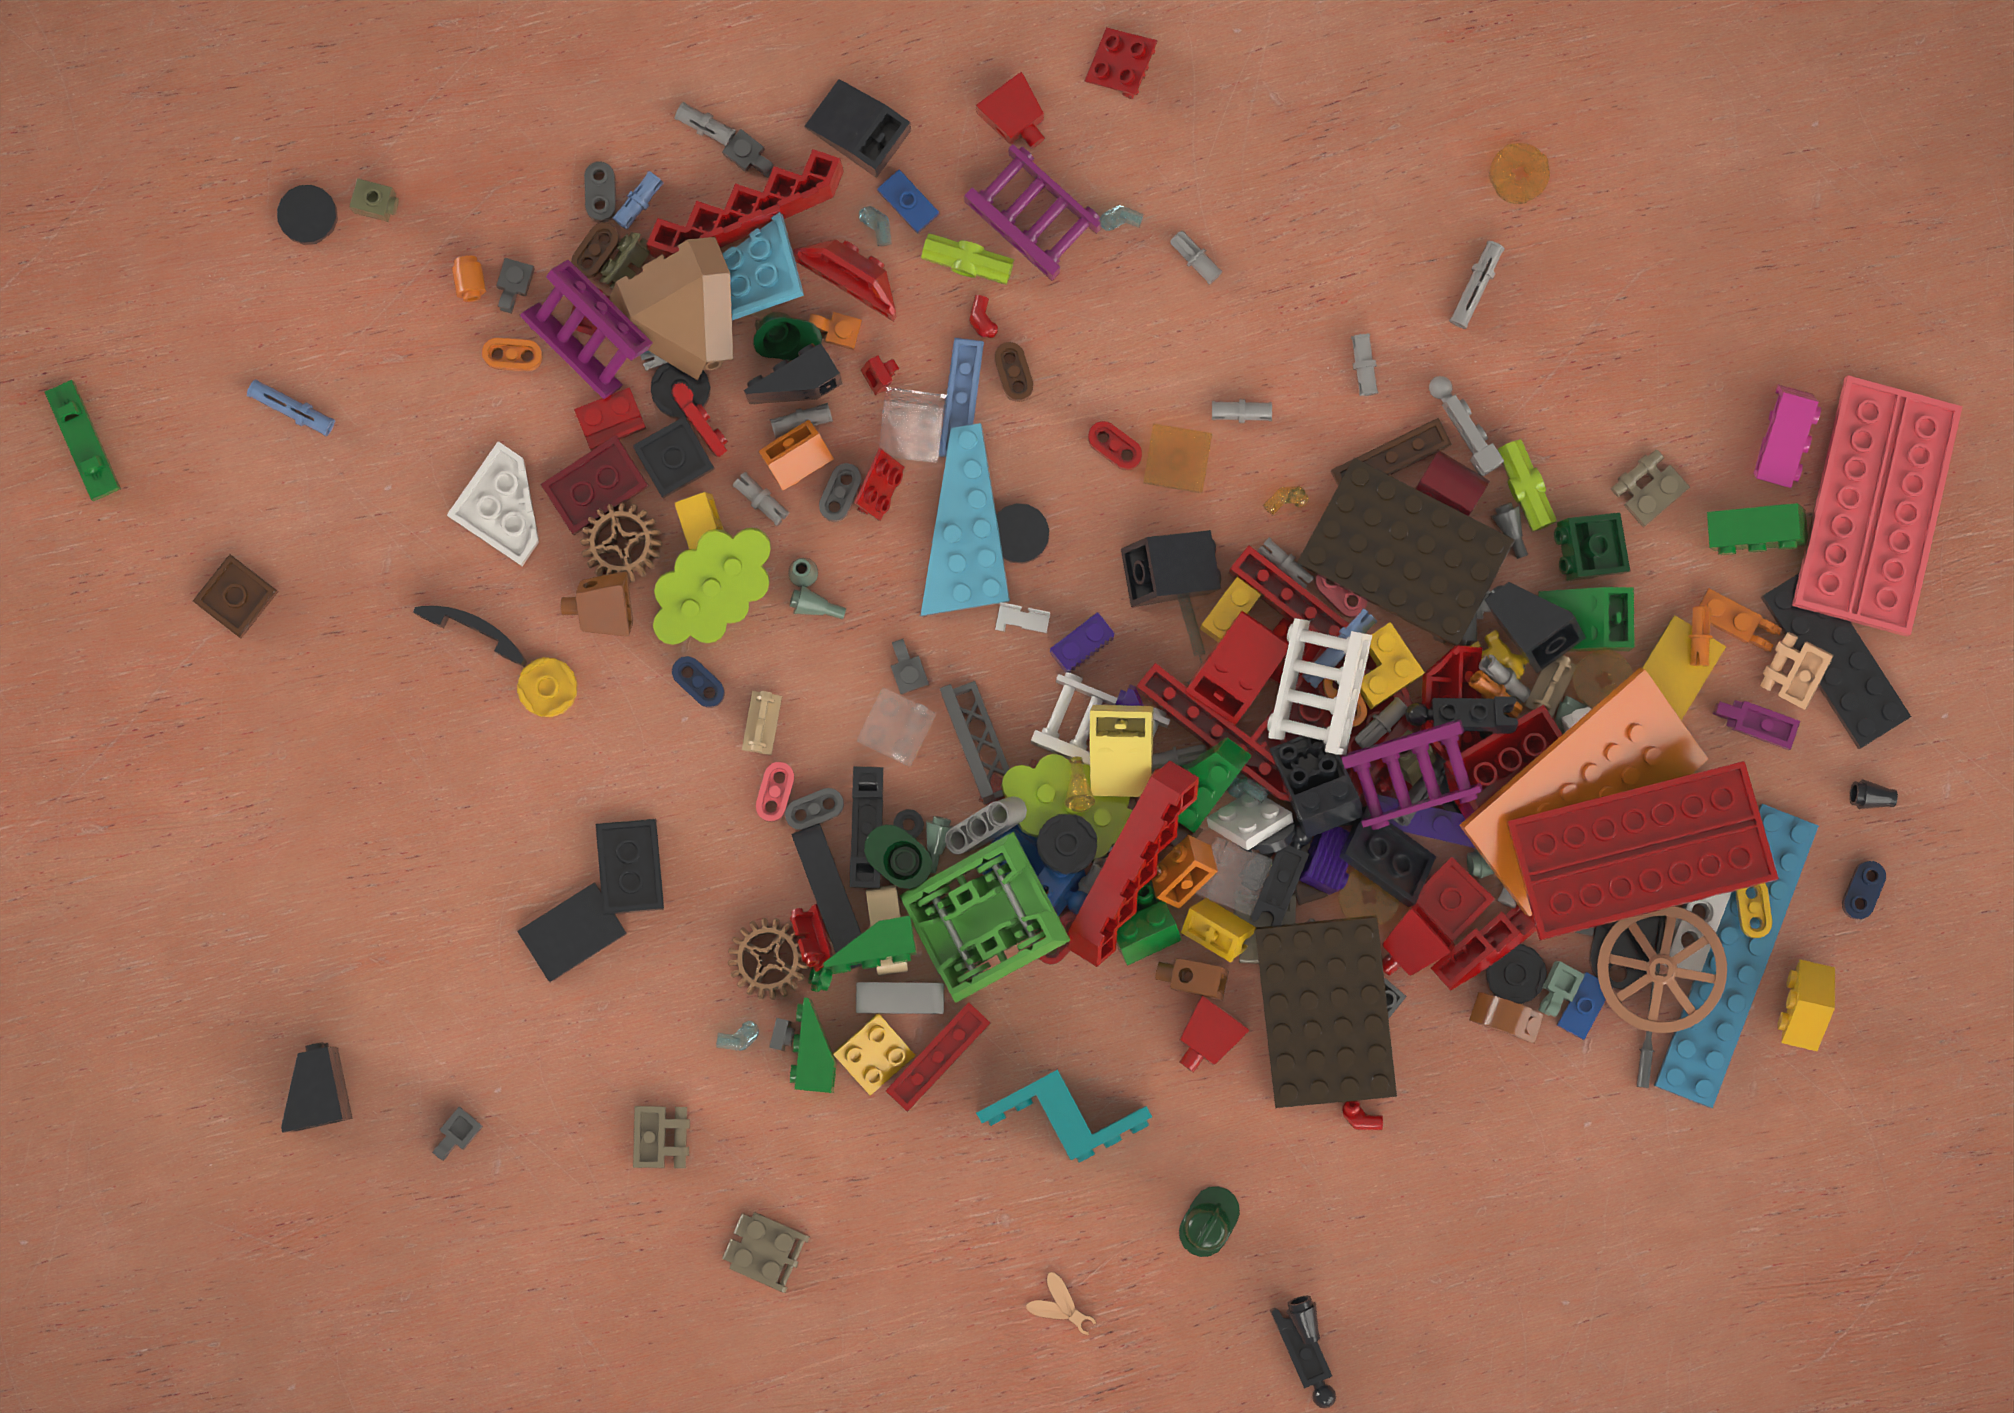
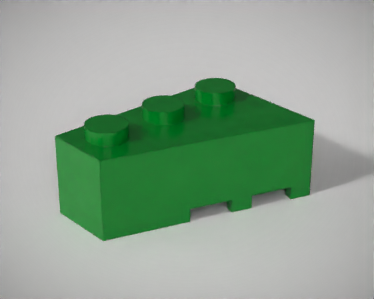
[1707,503,1808,555]
[1178,737,1252,833]

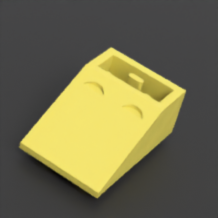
[1090,705,1153,797]

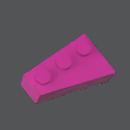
[1753,384,1821,488]

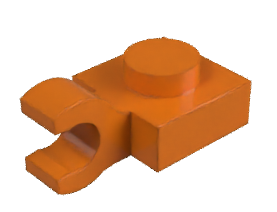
[809,312,862,350]

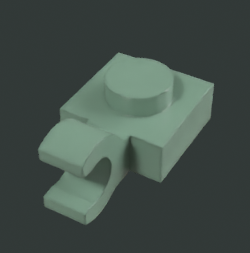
[1538,961,1585,1017]

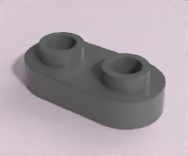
[584,162,616,223]
[819,463,862,522]
[785,788,844,830]

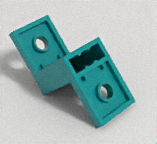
[976,1070,1152,1163]

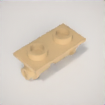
[1524,655,1578,717]
[742,691,782,755]

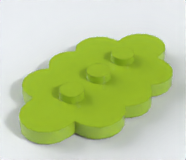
[653,527,771,645]
[1001,754,1133,861]

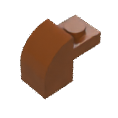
[1469,992,1544,1044]

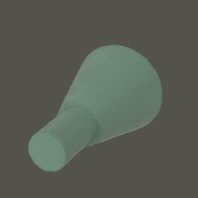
[789,585,846,619]
[926,816,954,873]

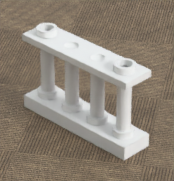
[1267,618,1372,755]
[1031,672,1170,765]

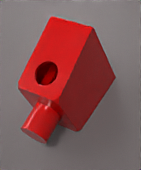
[976,72,1045,149]
[1382,902,1455,976]
[1179,996,1249,1073]

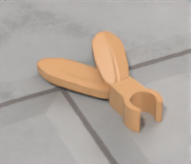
[1026,1272,1096,1335]

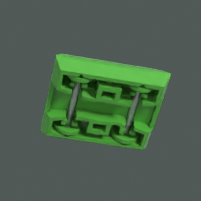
[899,832,1071,1003]

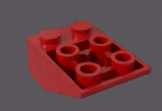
[1185,611,1289,725]

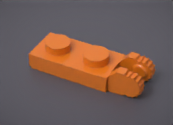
[1699,588,1782,652]

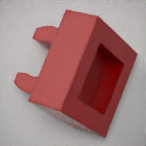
[861,355,899,395]

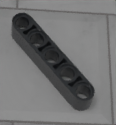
[791,823,862,970]

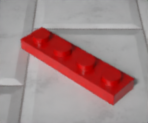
[886,1002,991,1112]

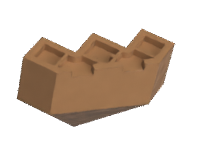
[609,237,733,380]

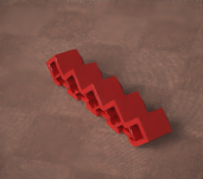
[647,149,844,258]
[1068,761,1199,967]

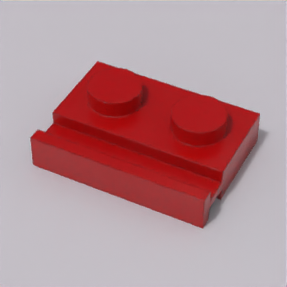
[574,387,646,451]

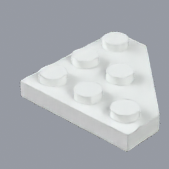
[447,442,539,566]

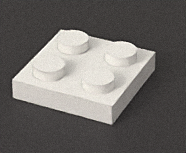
[1207,790,1293,850]

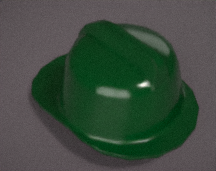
[753,312,822,361]
[864,824,932,889]
[1179,1186,1240,1257]

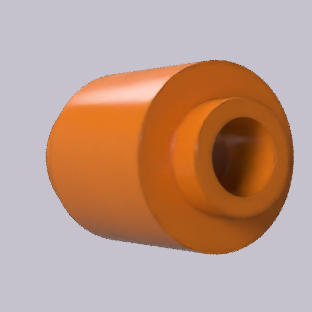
[452,255,486,302]

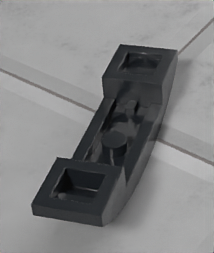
[413,606,527,667]
[850,766,884,888]

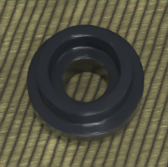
[894,809,924,838]

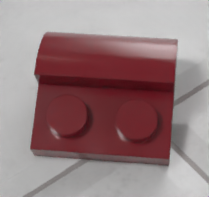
[1415,450,1490,516]

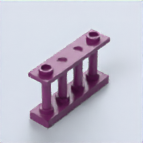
[964,144,1101,281]
[520,260,653,399]
[1341,719,1482,830]

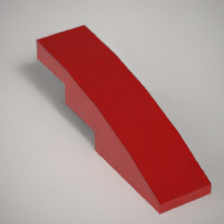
[1431,904,1537,991]

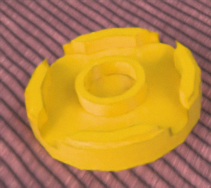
[517,657,578,718]

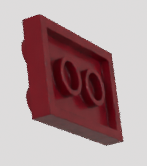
[540,435,649,535]

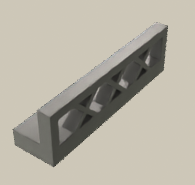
[940,681,1009,805]

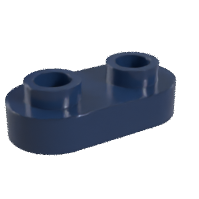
[672,656,725,708]
[1842,861,1886,920]

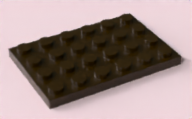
[1297,458,1515,646]
[1255,915,1397,1108]

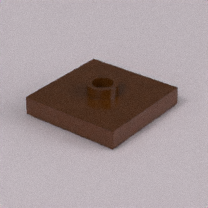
[193,554,279,638]

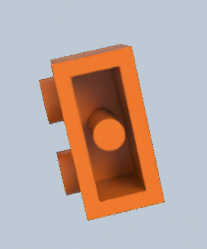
[758,420,834,490]
[1151,835,1218,908]

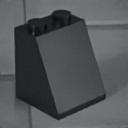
[1121,530,1222,607]
[1484,582,1586,673]
[281,1042,353,1133]

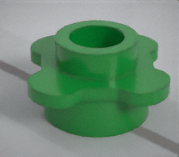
[808,966,833,992]

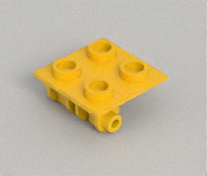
[832,1013,916,1096]

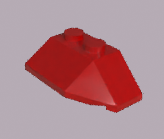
[793,239,897,322]
[1421,646,1482,761]

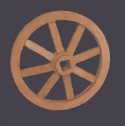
[1597,906,1727,1033]

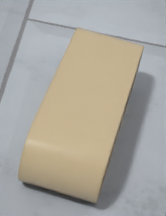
[866,885,908,976]

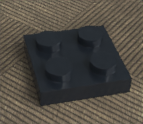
[633,416,715,499]

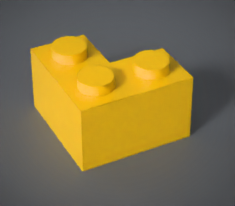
[1200,577,1261,642]
[1360,622,1425,710]
[1777,959,1835,1051]

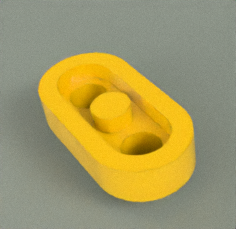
[1736,883,1772,938]

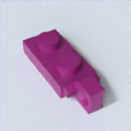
[1713,700,1801,750]

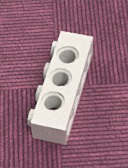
[1659,892,1731,972]

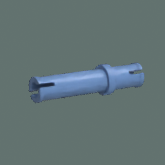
[247,379,335,436]
[1301,608,1377,689]

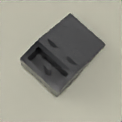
[804,79,911,178]
[744,343,842,404]
[1269,726,1363,839]

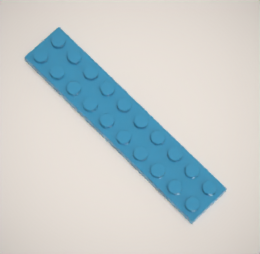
[1654,804,1819,1108]

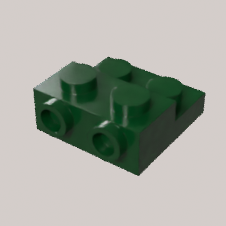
[1554,513,1631,581]

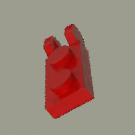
[671,383,728,457]

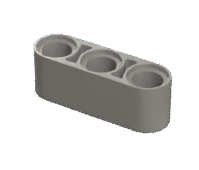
[945,796,1027,854]
[856,982,944,1014]

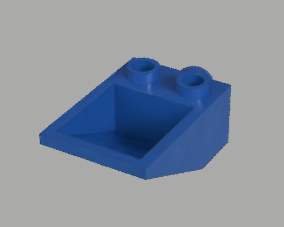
[976,824,1088,916]

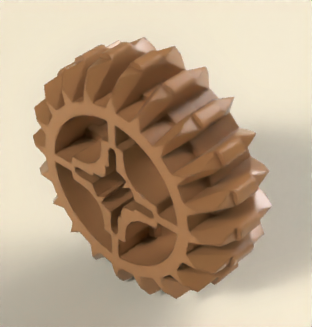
[580,502,662,582]
[728,918,809,1000]

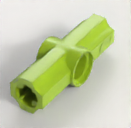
[921,233,1014,285]
[1497,439,1557,532]

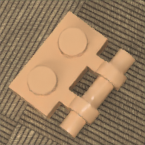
[1760,632,1834,710]

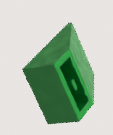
[1538,587,1635,651]
[1117,880,1182,966]
[823,916,917,974]
[790,997,837,1093]

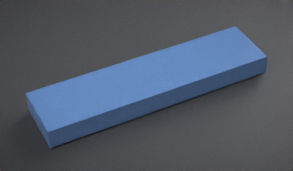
[939,338,984,457]

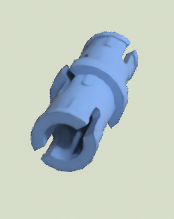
[612,171,664,230]

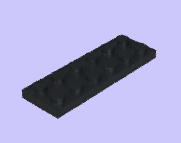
[1761,573,1912,749]

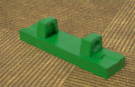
[44,380,121,501]

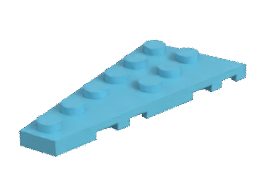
[722,212,804,321]
[920,423,1010,616]

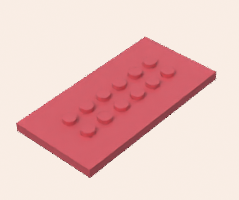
[1792,375,1963,637]

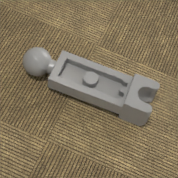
[1429,376,1504,476]

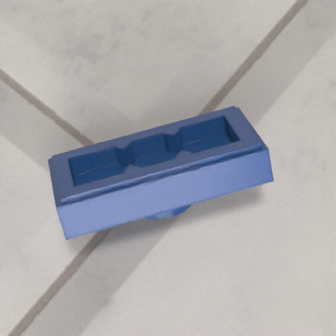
[877,170,939,234]
[1557,972,1613,1040]

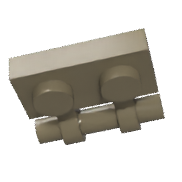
[1611,449,1690,528]
[633,1106,690,1168]

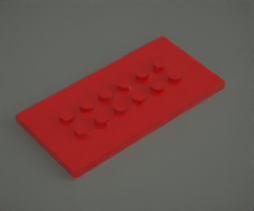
[1507,761,1779,941]

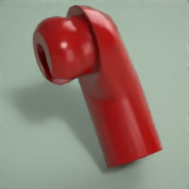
[969,295,998,338]
[1342,1100,1383,1130]

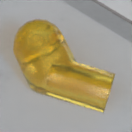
[1262,486,1309,515]

